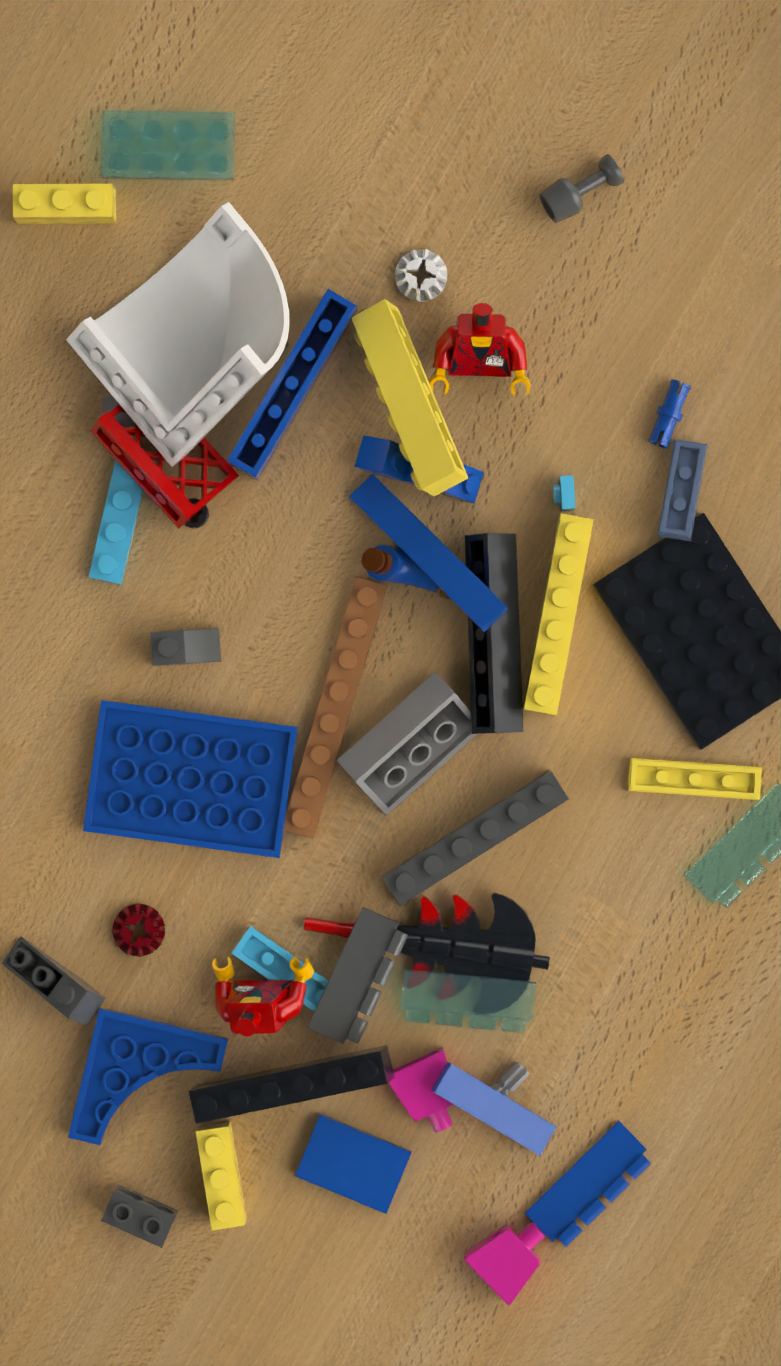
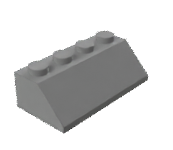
[337,672,477,815]

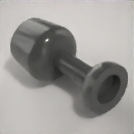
[539,154,624,223]

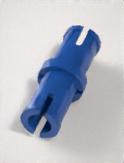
[648,379,691,448]

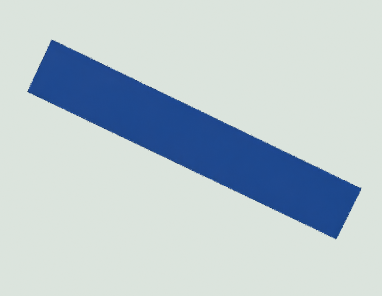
[349,474,508,632]

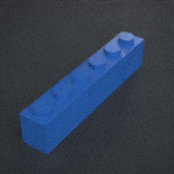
[227,289,357,481]

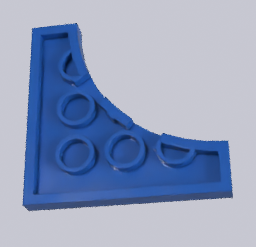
[68,1007,229,1145]

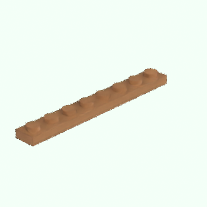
[284,576,388,839]

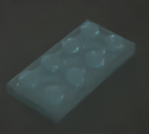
[101,110,235,180]

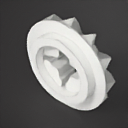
[395,249,447,302]

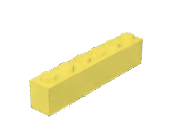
[351,299,468,497]
[523,513,594,716]

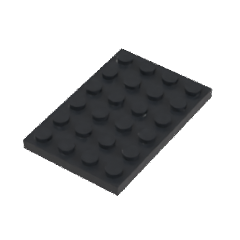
[593,513,781,750]

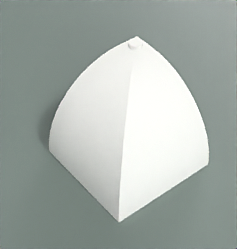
[66,202,289,467]

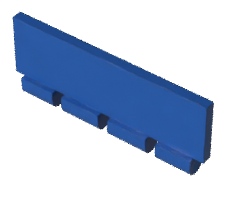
[525,1121,651,1247]

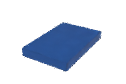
[295,1113,412,1214]

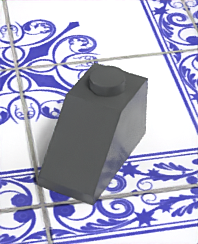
[150,629,221,666]

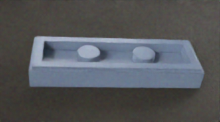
[658,439,707,542]

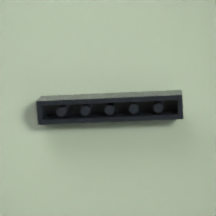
[465,533,523,734]
[188,1045,395,1124]

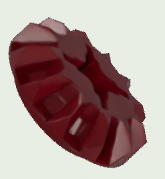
[112,904,165,957]

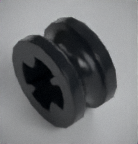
[184,498,209,529]

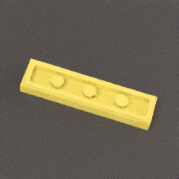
[627,758,762,800]

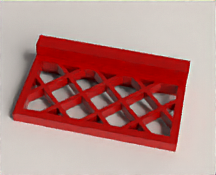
[90,404,239,529]

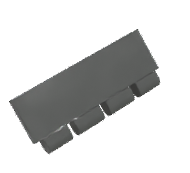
[307,907,408,1044]

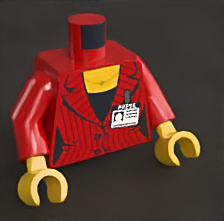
[428,303,531,396]
[212,957,314,1037]

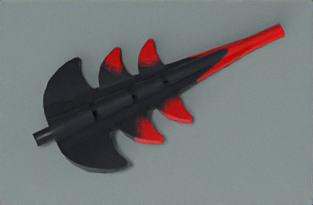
[304,892,550,1014]

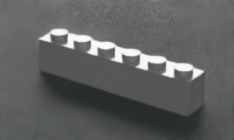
[382,771,569,906]

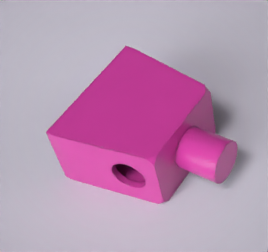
[389,1047,454,1133]
[464,1222,545,1306]

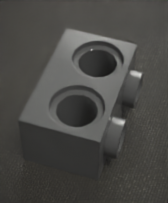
[101,1184,178,1248]

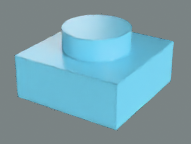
[553,475,576,512]

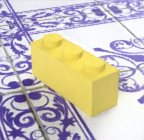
[13,184,116,224]
[196,1121,247,1231]

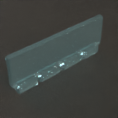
[685,783,781,908]
[401,969,536,1033]

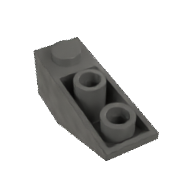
[2,937,106,1025]

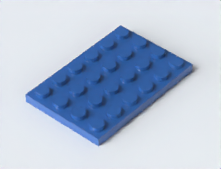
[83,700,298,858]

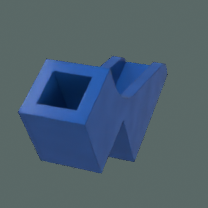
[354,435,484,504]

